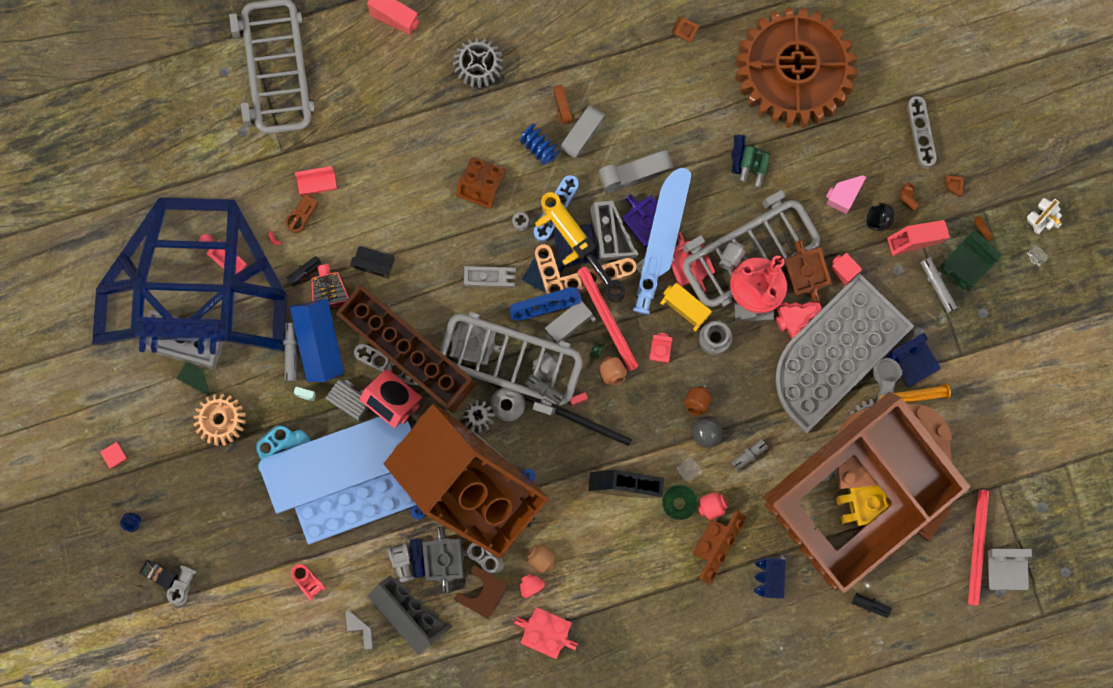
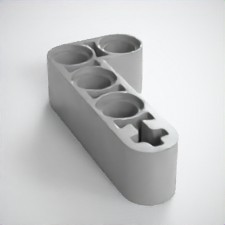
[599,150,674,193]

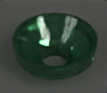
[662,485,698,520]

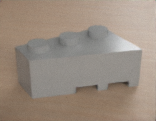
[590,201,639,263]

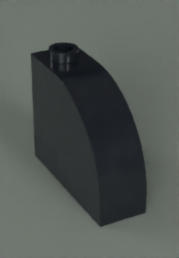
[588,470,664,498]

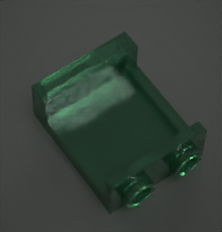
[940,230,1002,291]

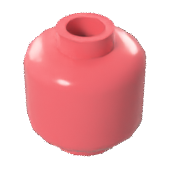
[698,491,728,520]

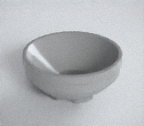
[491,387,526,421]

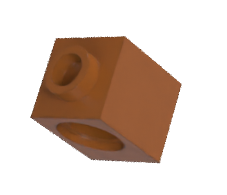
[671,16,699,43]

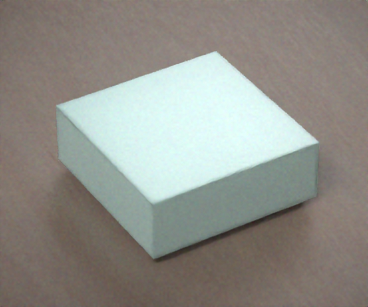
[294,387,316,401]

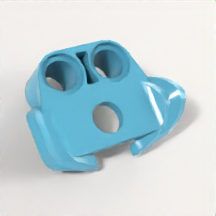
[256,425,311,472]

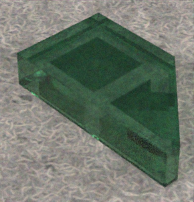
[177,362,210,396]

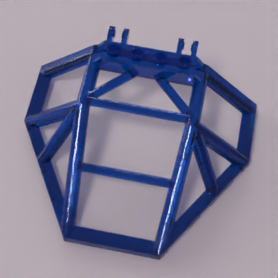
[92,197,287,355]

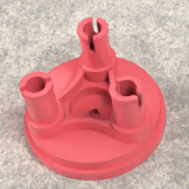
[730,256,787,313]

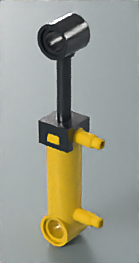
[535,192,625,303]

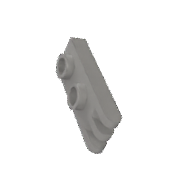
[464,266,516,288]

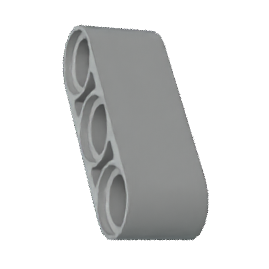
[560,105,606,159]

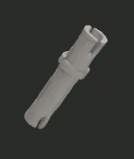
[920,257,958,313]
[283,323,298,382]

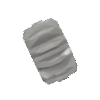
[462,400,495,433]

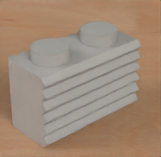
[326,379,369,421]

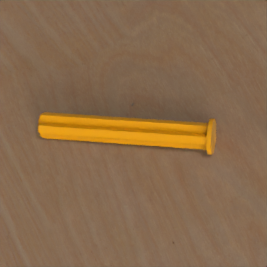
[880,384,951,403]

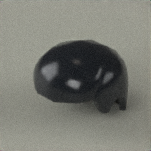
[866,202,894,231]

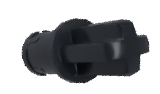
[286,256,322,287]
[852,592,892,618]

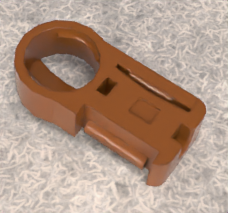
[553,85,572,125]
[286,194,318,233]

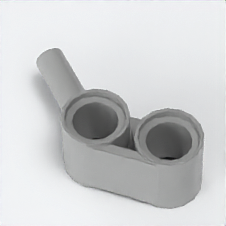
[463,543,504,573]

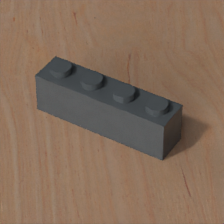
[368,576,453,655]

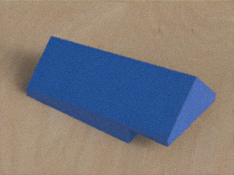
[290,298,344,382]

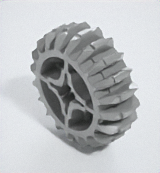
[453,37,504,88]

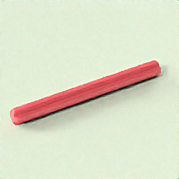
[578,266,638,371]
[968,490,989,606]

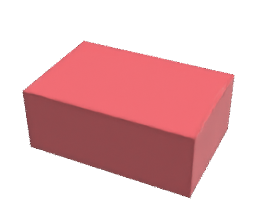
[570,392,588,406]

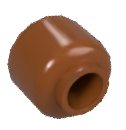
[684,386,712,416]

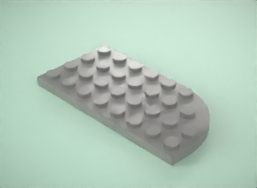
[775,273,914,434]

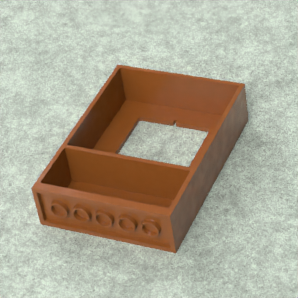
[763,392,971,594]

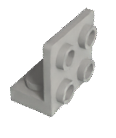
[988,549,1032,590]

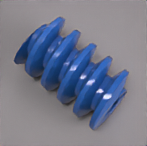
[520,123,560,165]

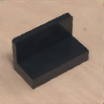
[350,246,395,279]

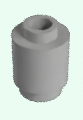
[719,242,745,271]

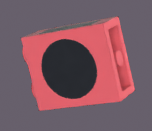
[359,369,423,428]

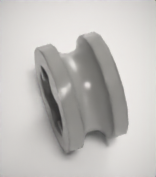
[512,212,530,231]

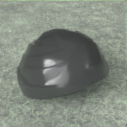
[692,417,723,448]

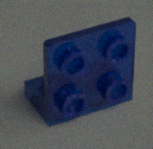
[888,332,941,387]

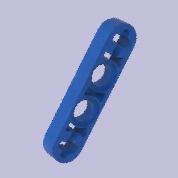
[510,287,581,321]

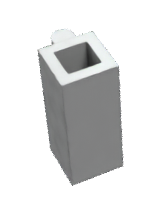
[544,301,596,344]

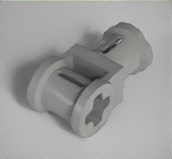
[387,542,414,583]
[167,565,197,606]

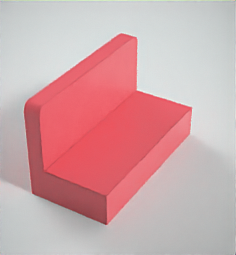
[295,166,337,196]

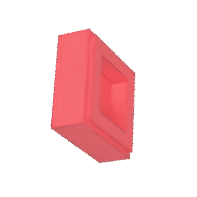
[100,442,127,469]

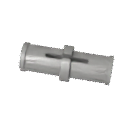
[731,439,769,472]

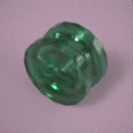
[589,340,605,360]

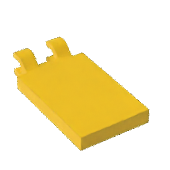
[836,486,891,527]

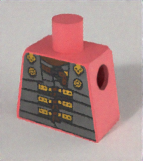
[312,264,349,308]

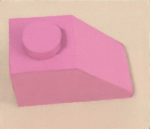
[826,175,866,214]

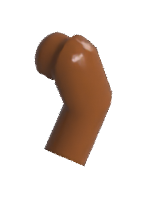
[901,182,920,211]

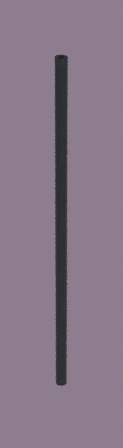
[446,356,632,446]

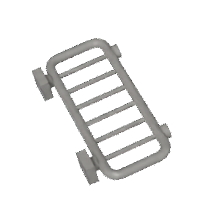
[229,0,315,134]
[682,190,820,307]
[439,312,583,416]

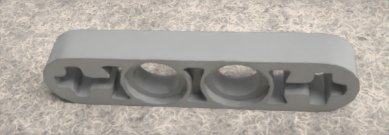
[907,96,936,169]
[354,344,419,387]

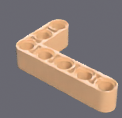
[535,244,636,294]

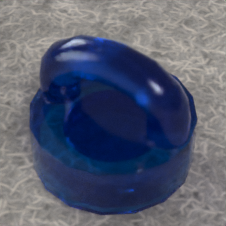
[120,512,141,532]

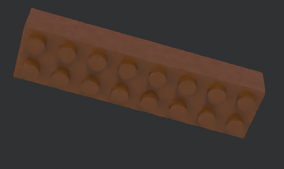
[336,284,478,413]

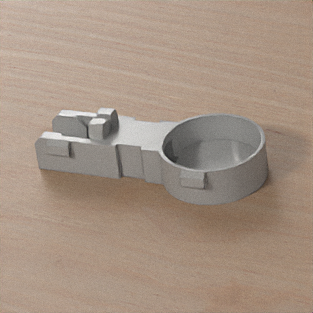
[873,358,902,400]

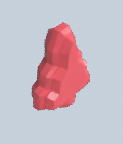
[776,302,822,339]

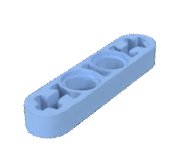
[534,175,579,242]

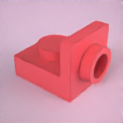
[649,333,672,363]

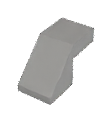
[345,611,374,650]

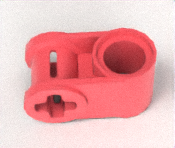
[291,564,326,601]

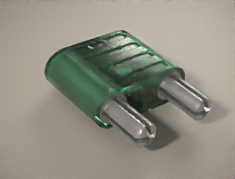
[739,145,771,188]

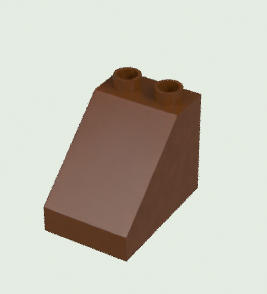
[383,404,549,558]

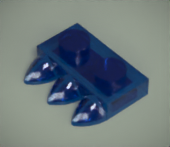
[754,558,786,599]

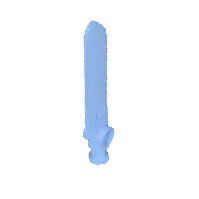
[633,168,691,315]

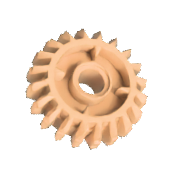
[193,394,246,446]

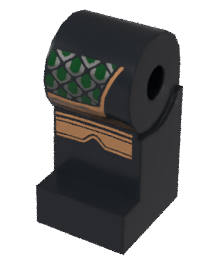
[139,559,179,590]

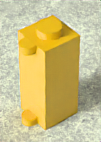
[660,283,712,332]

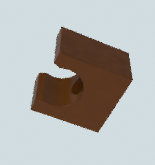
[454,565,508,620]

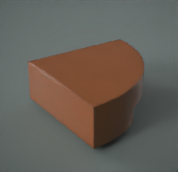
[945,175,965,197]
[974,215,994,241]

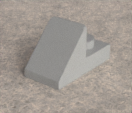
[734,302,774,321]

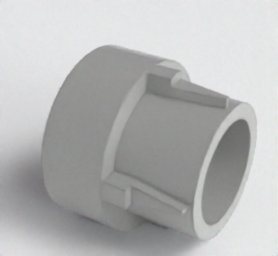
[699,320,732,355]

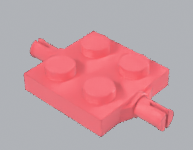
[671,232,715,292]
[514,607,578,660]

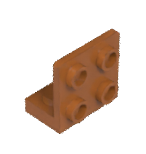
[456,157,506,209]

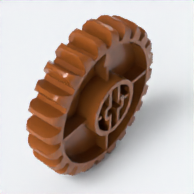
[735,8,857,128]

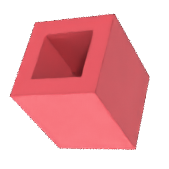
[830,253,862,285]

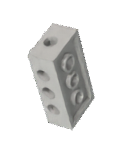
[138,310,226,370]

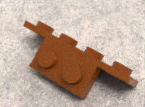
[693,510,746,585]

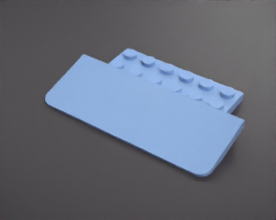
[259,417,416,545]

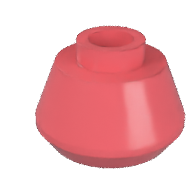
[520,574,545,598]

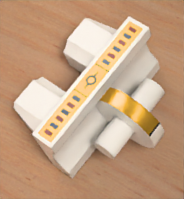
[1027,198,1062,235]

